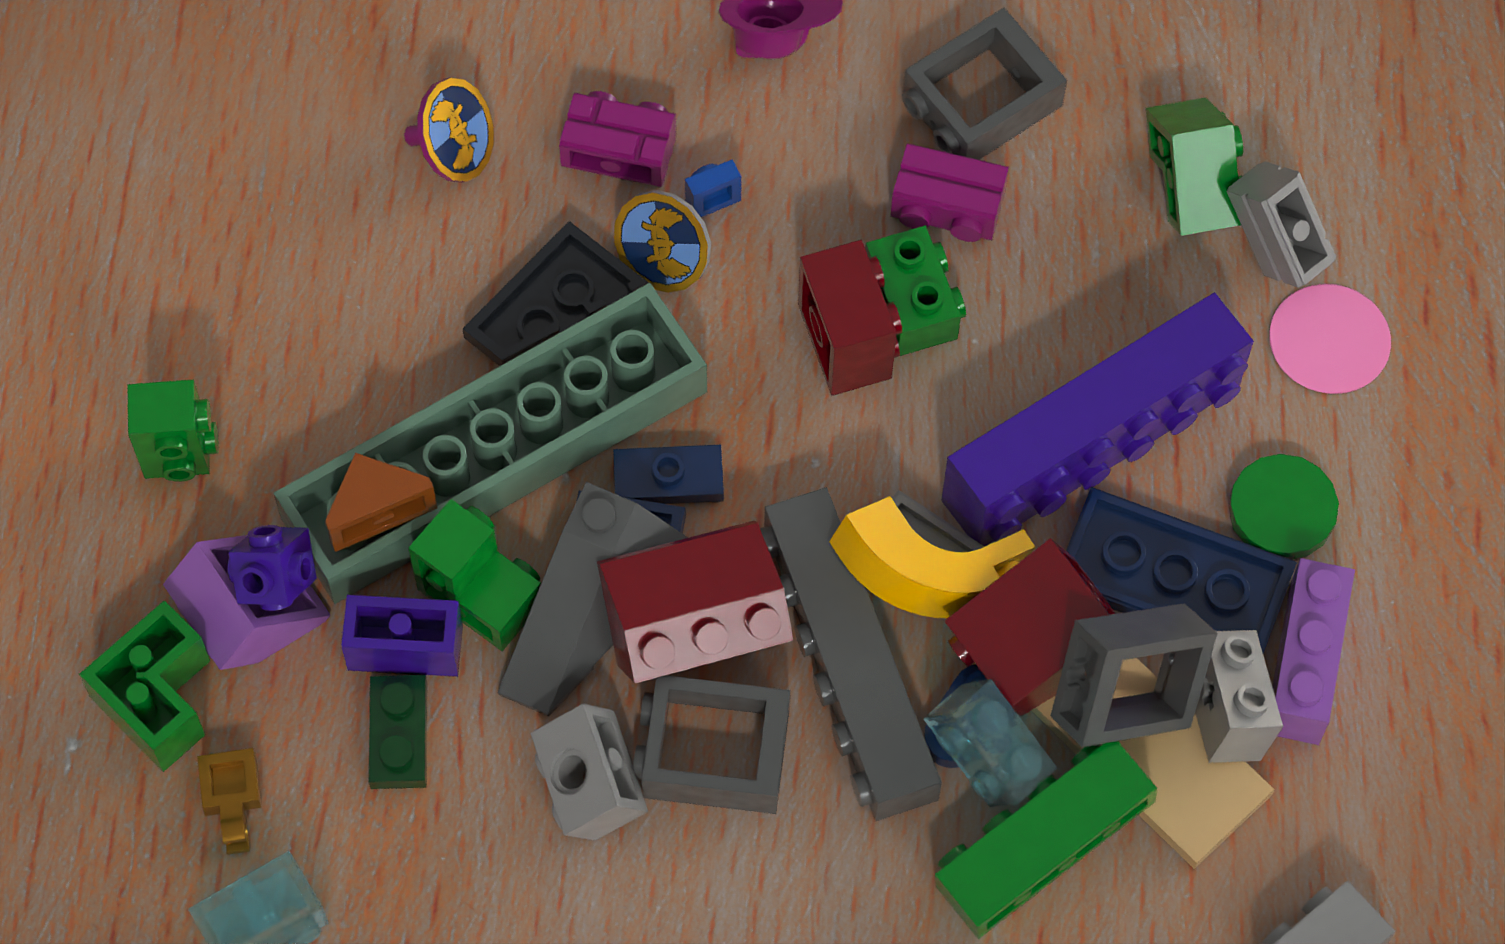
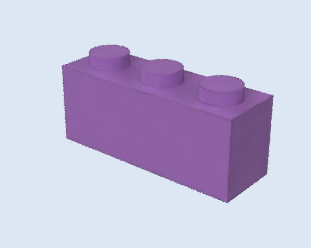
[1272,558,1355,745]

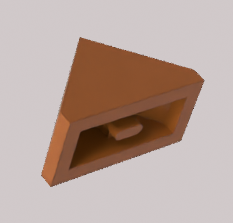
[325,453,438,552]

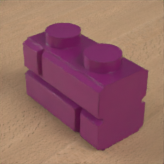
[559,91,676,187]
[890,143,1009,242]

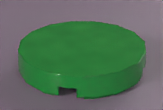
[1229,454,1339,559]

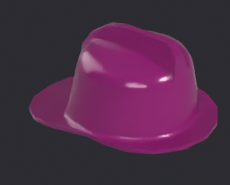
[718,0,843,59]

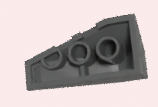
[497,482,688,717]

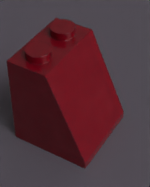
[945,538,1116,716]

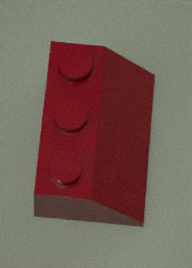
[597,520,794,683]

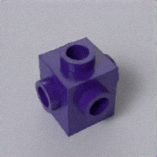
[227,525,317,611]

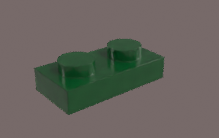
[369,675,427,789]

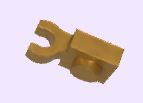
[197,748,262,855]

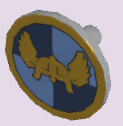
[614,190,711,293]

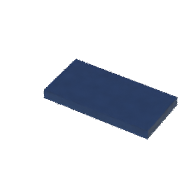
[1066,487,1297,654]

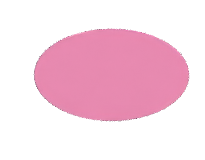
[1269,284,1391,394]

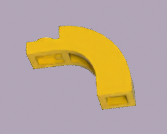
[829,496,1035,618]

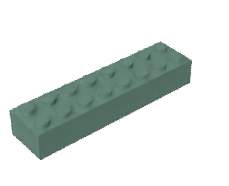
[273,283,707,604]

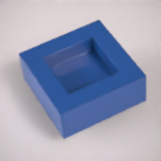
[685,159,741,217]

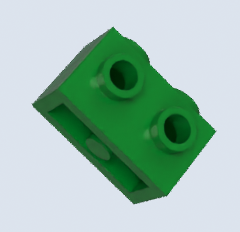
[865,225,966,356]
[127,379,219,482]

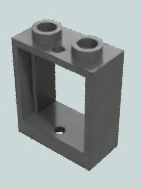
[902,7,1067,160]
[1050,603,1218,747]
[633,675,791,814]

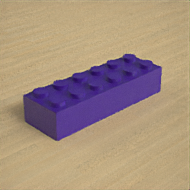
[941,292,1254,547]

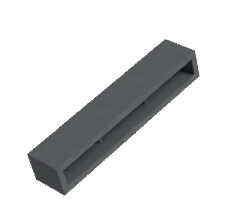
[760,487,942,822]

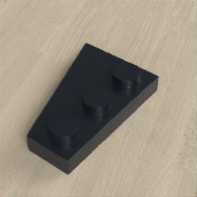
[462,221,648,366]

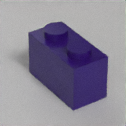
[341,595,463,677]

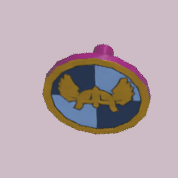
[404,78,494,182]

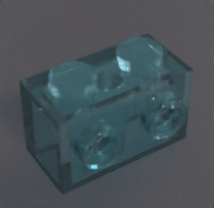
[923,679,1057,807]
[188,851,329,944]

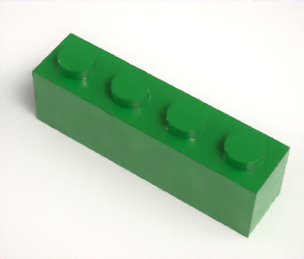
[935,741,1157,939]

